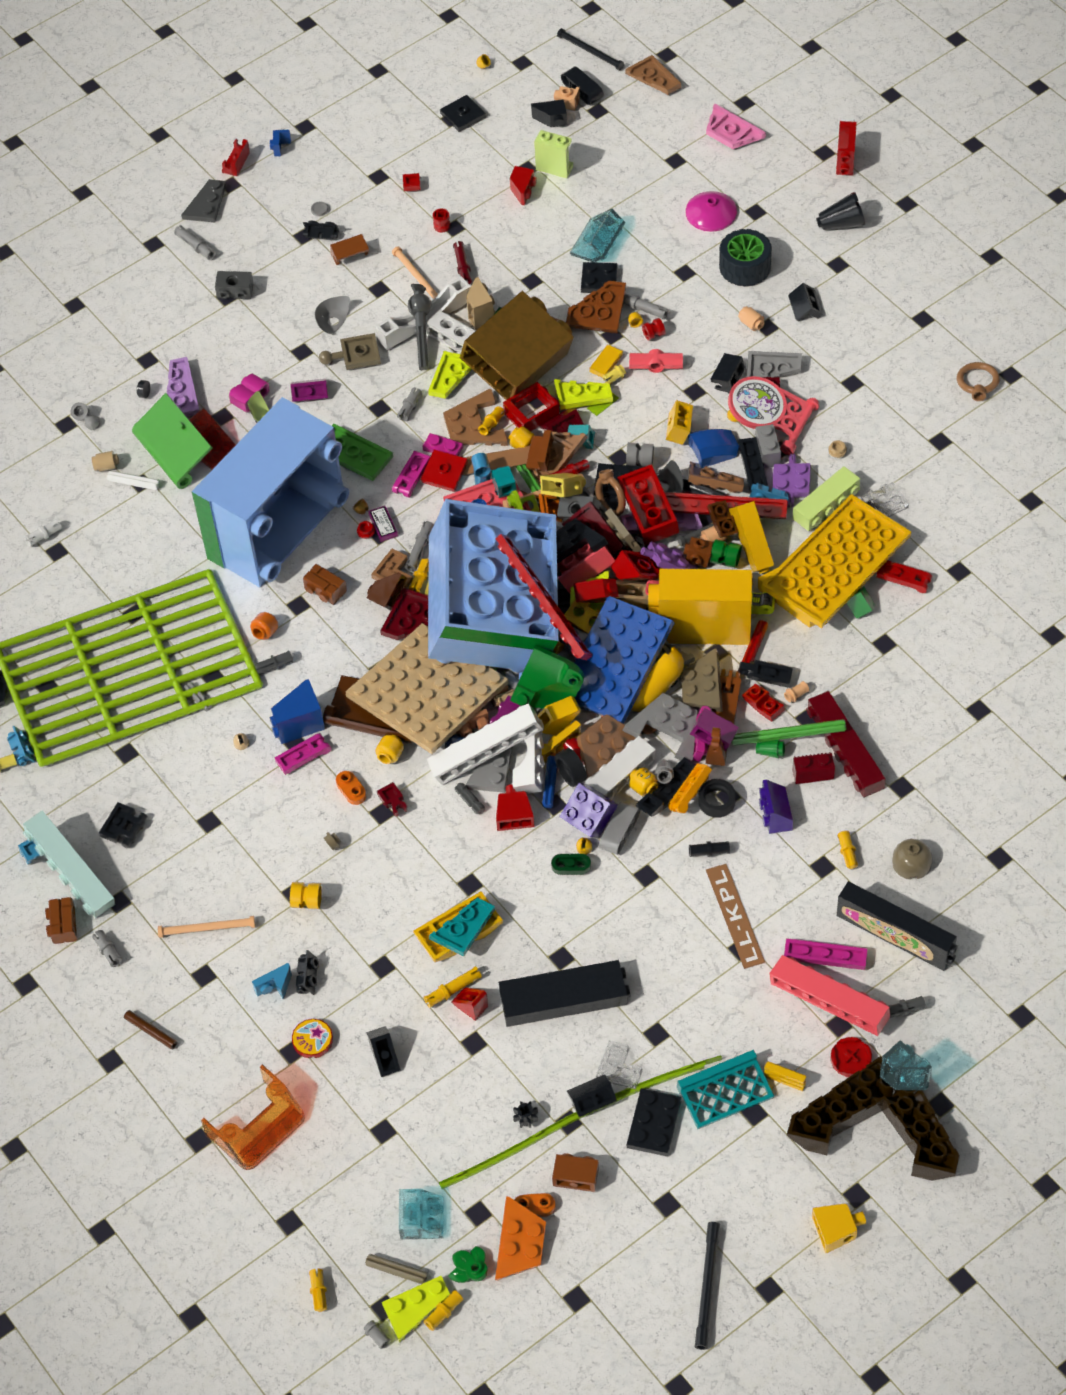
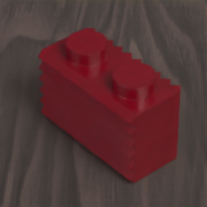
[792,752,835,784]

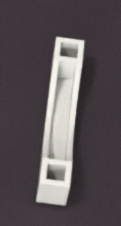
[375,276,471,350]

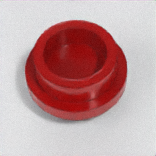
[357,521,375,539]

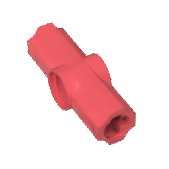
[629,349,683,373]

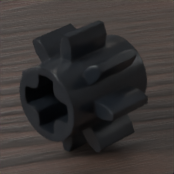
[513,1101,538,1128]

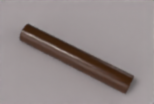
[124,1010,178,1050]

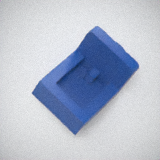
[270,129,291,157]

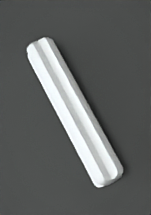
[107,471,159,490]

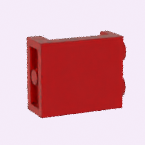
[836,121,857,175]

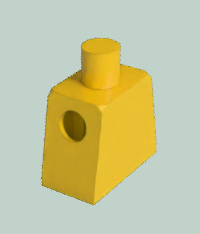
[812,1204,866,1253]

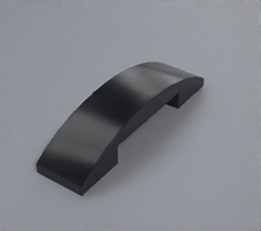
[636,757,696,817]

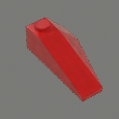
[611,550,663,581]

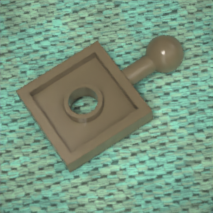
[319,333,381,370]

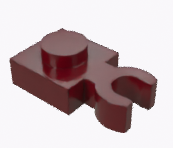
[377,782,408,817]

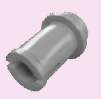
[364,1320,391,1349]

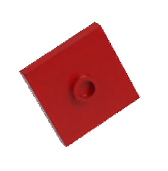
[421,449,468,492]

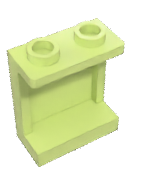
[534,130,573,178]

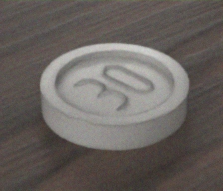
[311,202,328,216]

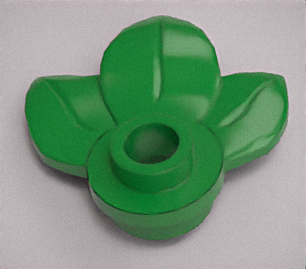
[448,1246,488,1283]

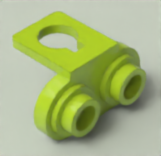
[507,490,539,512]

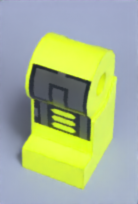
[751,592,775,615]

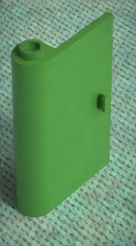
[132,393,213,489]

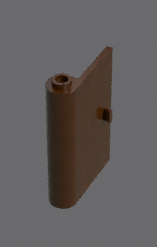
[323,675,413,744]

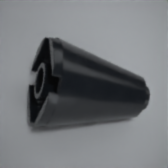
[816,192,865,230]

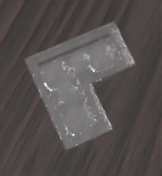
[596,1040,642,1089]

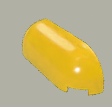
[631,647,684,712]

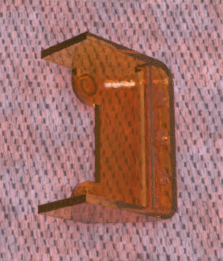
[201,1064,305,1170]

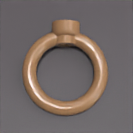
[956,362,1000,401]
[595,469,626,517]

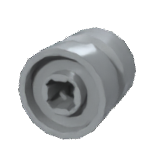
[626,442,654,467]

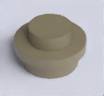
[324,832,341,850]

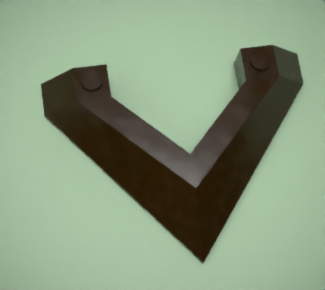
[787,1045,960,1181]

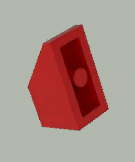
[573,578,619,603]

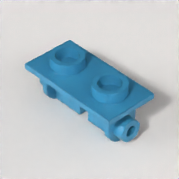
[749,483,789,501]
[7,726,36,766]

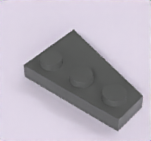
[181,179,226,223]

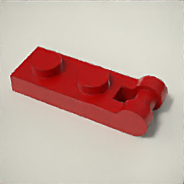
[876,560,932,593]

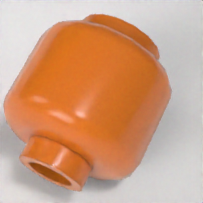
[250,612,278,640]

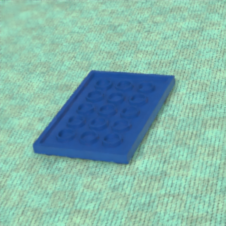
[571,596,674,724]

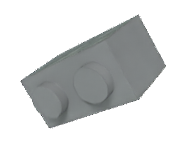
[755,424,781,468]

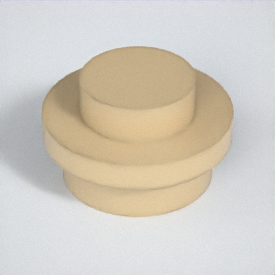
[828,440,847,458]

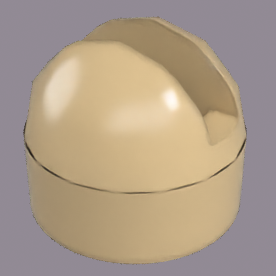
[233,733,249,750]

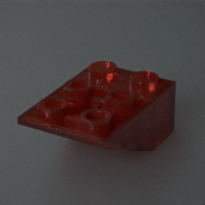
[183,408,236,470]

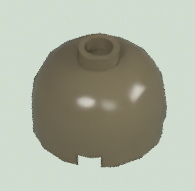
[892,839,932,879]

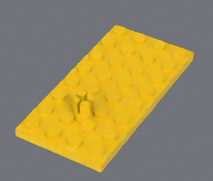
[761,494,911,628]

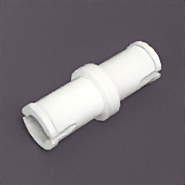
[24,519,62,547]

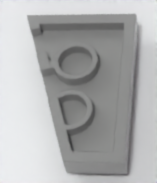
[747,351,802,377]
[466,746,513,793]

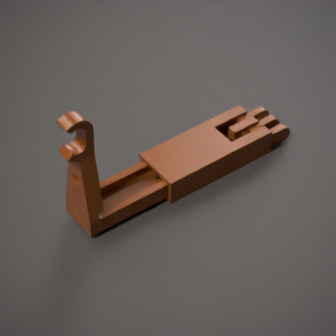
[706,669,741,766]

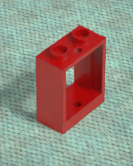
[503,381,560,431]

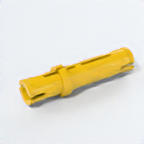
[423,966,482,1008]

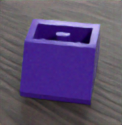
[759,779,793,834]

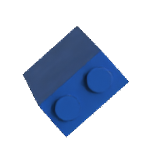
[269,679,325,744]

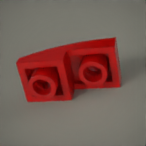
[742,684,785,722]

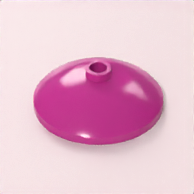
[686,191,737,232]

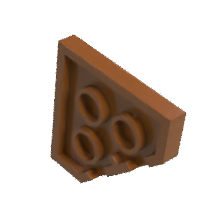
[566,281,626,333]

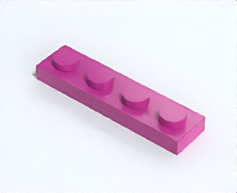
[784,938,868,970]

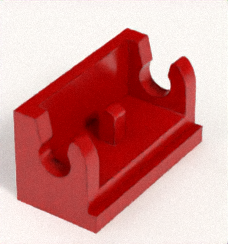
[222,139,250,176]

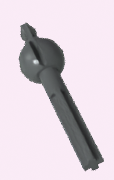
[407,284,432,370]

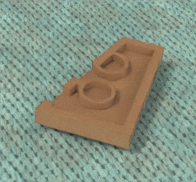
[688,461,744,493]

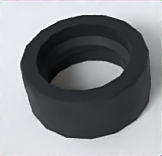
[555,748,587,787]
[699,779,735,818]

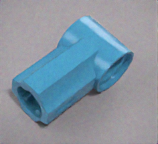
[471,453,491,485]

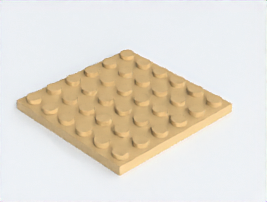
[346,623,508,754]

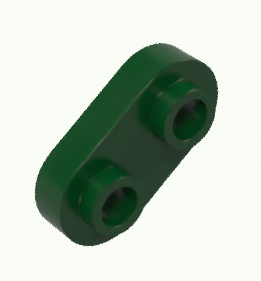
[551,854,591,875]

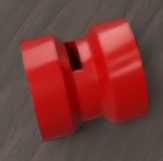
[433,208,450,233]
[642,318,665,341]

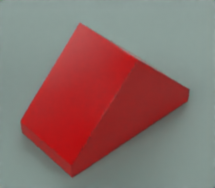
[451,988,488,1021]

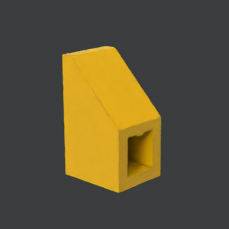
[537,696,581,735]

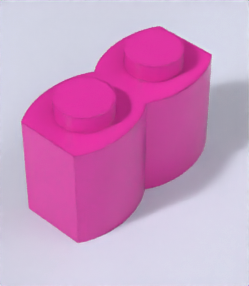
[229,373,270,413]

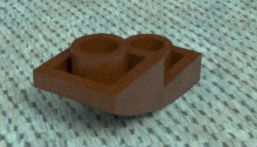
[707,500,738,538]

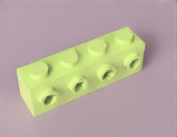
[793,466,860,531]

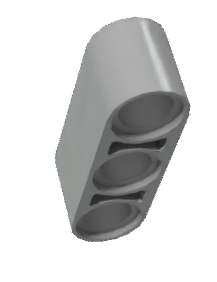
[599,800,641,855]

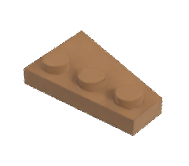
[625,55,681,95]

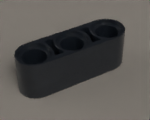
[561,66,604,105]

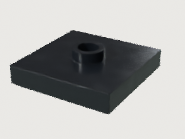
[440,95,486,132]

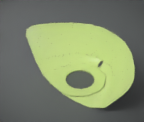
[247,391,269,423]

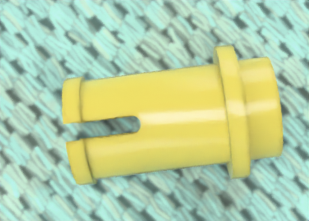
[602,365,626,385]
[0,754,17,772]

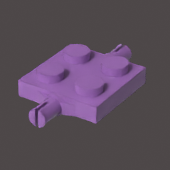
[773,454,811,508]
[641,542,698,569]

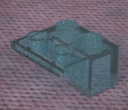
[880,1040,932,1090]
[399,1189,444,1240]

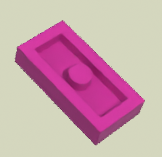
[422,433,463,456]

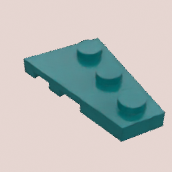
[429,897,495,957]

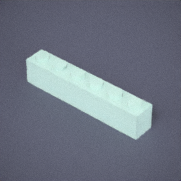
[23,810,115,919]

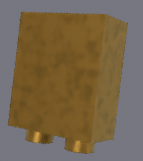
[460,290,574,400]

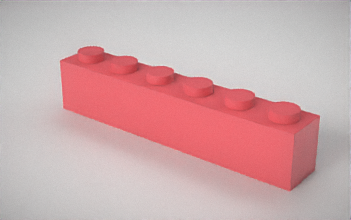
[769,955,890,1036]

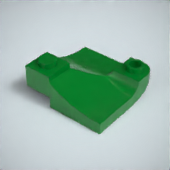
[510,645,585,709]

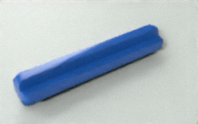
[542,755,557,808]

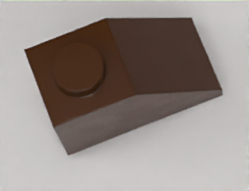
[366,572,408,611]

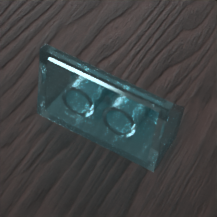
[570,208,626,262]

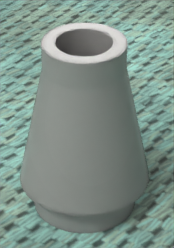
[654,759,674,784]

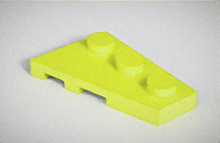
[428,351,471,399]
[554,379,613,410]
[382,1276,450,1343]

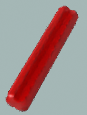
[742,620,768,663]

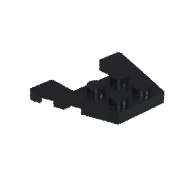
[556,518,609,578]

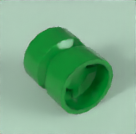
[710,539,742,568]

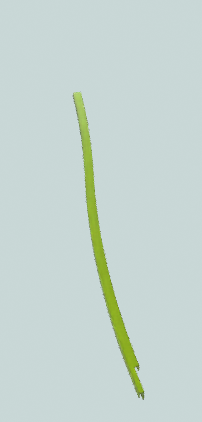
[439,1055,722,1189]

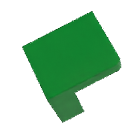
[847,586,875,619]

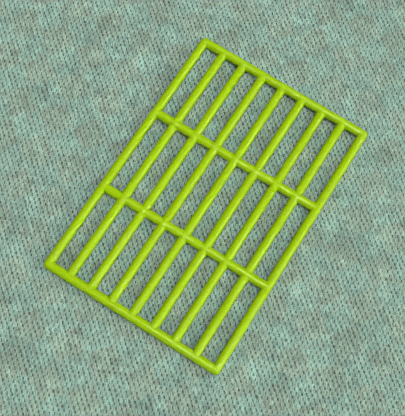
[0,569,263,767]

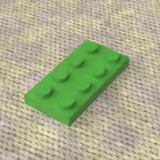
[332,424,393,481]

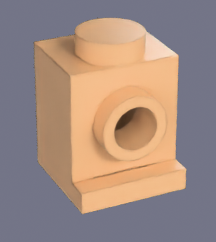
[554,86,580,111]

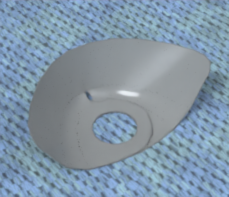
[315,296,350,334]

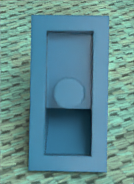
[252,963,292,999]

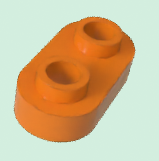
[336,771,366,805]
[514,1193,556,1217]

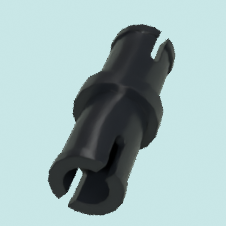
[689,841,730,857]

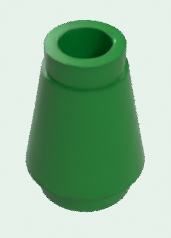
[756,739,785,759]

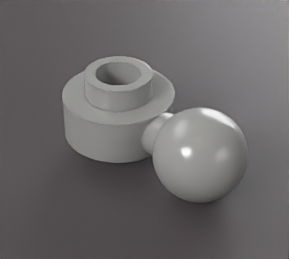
[70,402,99,430]

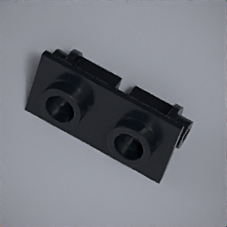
[303,220,339,240]
[295,950,319,995]

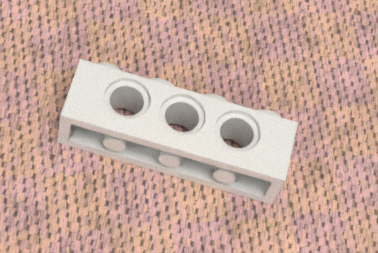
[426,310,476,354]

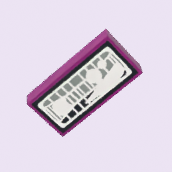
[368,506,398,542]

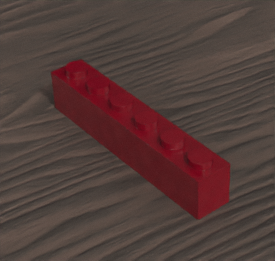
[806,691,886,798]

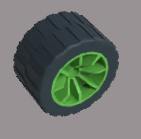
[719,229,772,286]

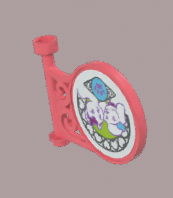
[728,376,819,455]

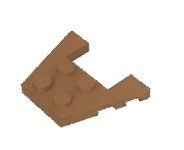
[443,389,508,446]

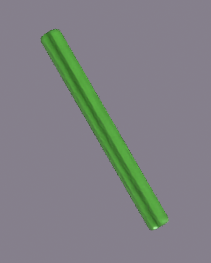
[731,719,846,745]

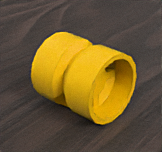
[290,882,322,909]

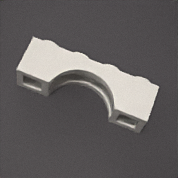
[513,718,544,794]

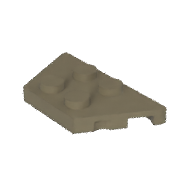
[605,508,641,552]
[681,649,723,712]

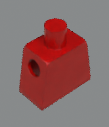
[496,784,534,831]

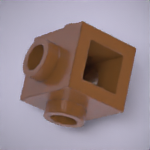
[683,537,713,568]

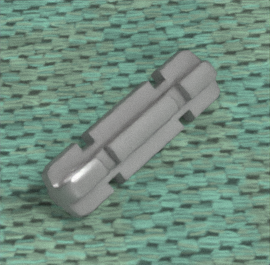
[184,682,213,712]

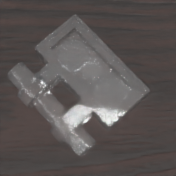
[861,482,909,517]

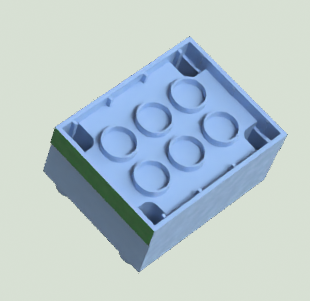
[192,397,349,587]
[428,499,558,673]

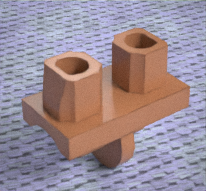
[456,709,489,737]

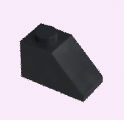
[531,99,567,127]
[366,1026,401,1077]

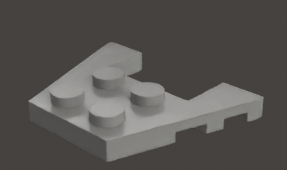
[622,693,698,762]

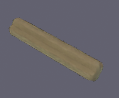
[365,1254,427,1284]

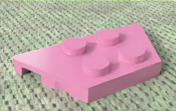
[706,104,766,149]

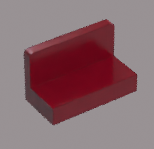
[539,409,584,433]

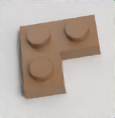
[371,548,413,593]

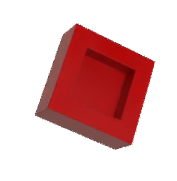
[403,173,420,191]

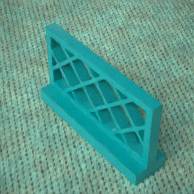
[676,1049,774,1129]

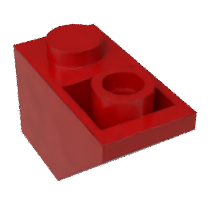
[510,166,537,205]

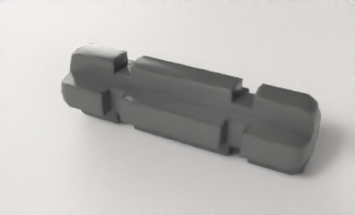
[455,783,485,814]

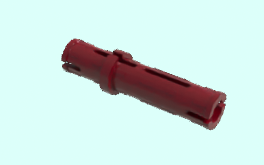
[453,241,472,285]

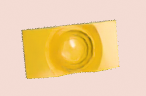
[413,891,503,962]

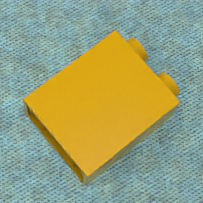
[648,569,752,645]

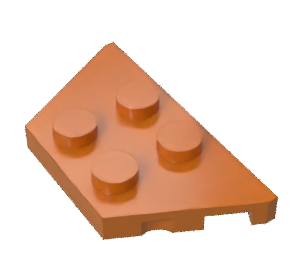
[495,1196,546,1280]

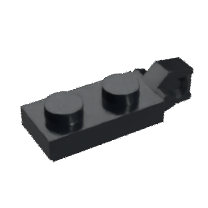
[738,660,793,688]

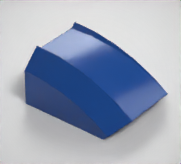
[688,429,739,468]

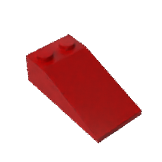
[617,464,680,546]

